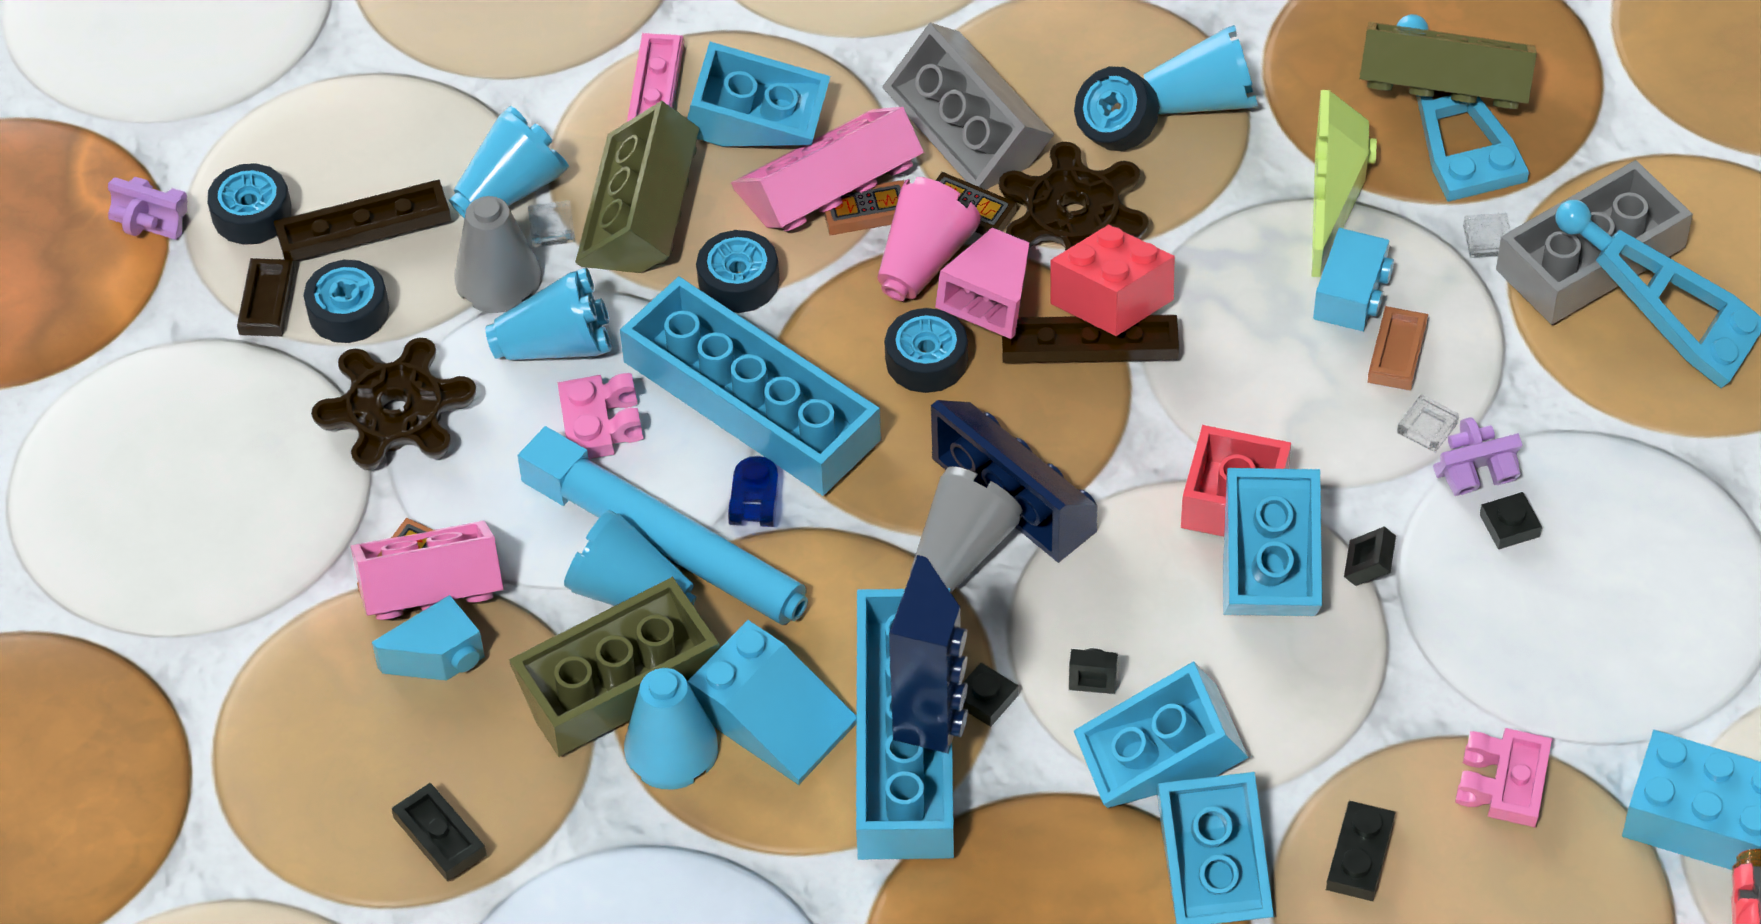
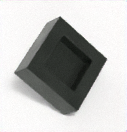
[1480,492,1542,550]
[1344,526,1396,586]
[1069,648,1118,694]
[963,662,1019,727]

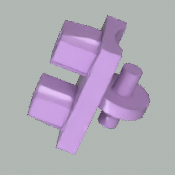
[108,177,187,240]
[1433,417,1523,496]

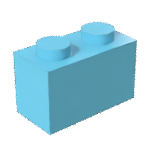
[1313,228,1394,332]

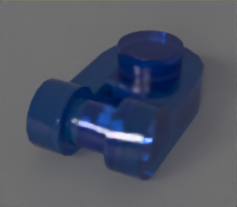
[728,456,779,527]

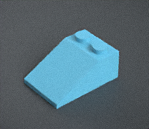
[687,42,830,147]
[1223,468,1322,616]
[688,620,857,785]
[1073,661,1249,808]
[1156,772,1274,924]

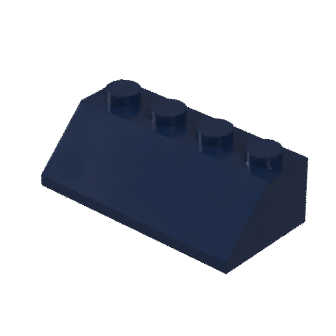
[931,400,1098,563]
[889,555,968,753]

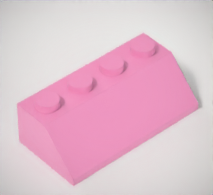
[731,107,924,232]

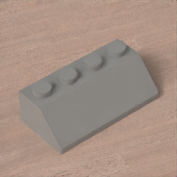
[882,22,1054,190]

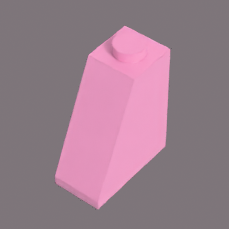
[935,228,1029,339]

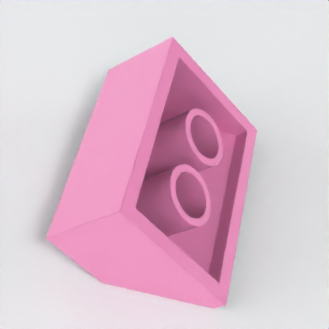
[351,521,503,620]

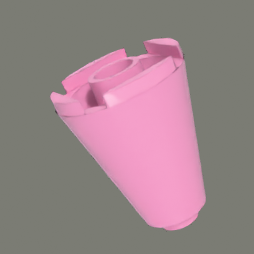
[877,177,981,301]

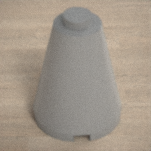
[454,196,541,313]
[910,467,1022,593]

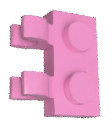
[557,373,644,459]
[1455,728,1552,827]

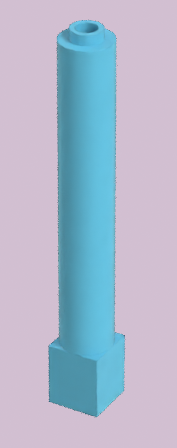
[517,426,808,625]

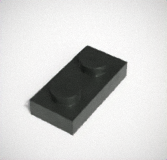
[391,782,487,882]
[1326,801,1396,902]

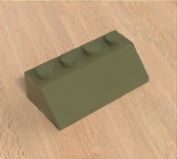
[1359,22,1537,109]
[575,101,699,273]
[509,577,720,757]

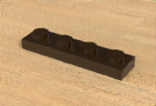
[274,179,451,261]
[1002,315,1179,363]

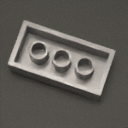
[1496,160,1693,325]

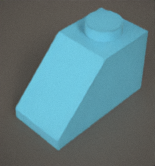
[372,595,485,681]

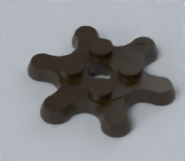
[998,142,1149,251]
[311,338,476,470]

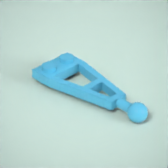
[1397,14,1529,202]
[1555,200,1761,388]

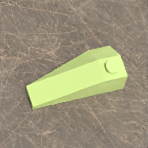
[1311,90,1377,277]

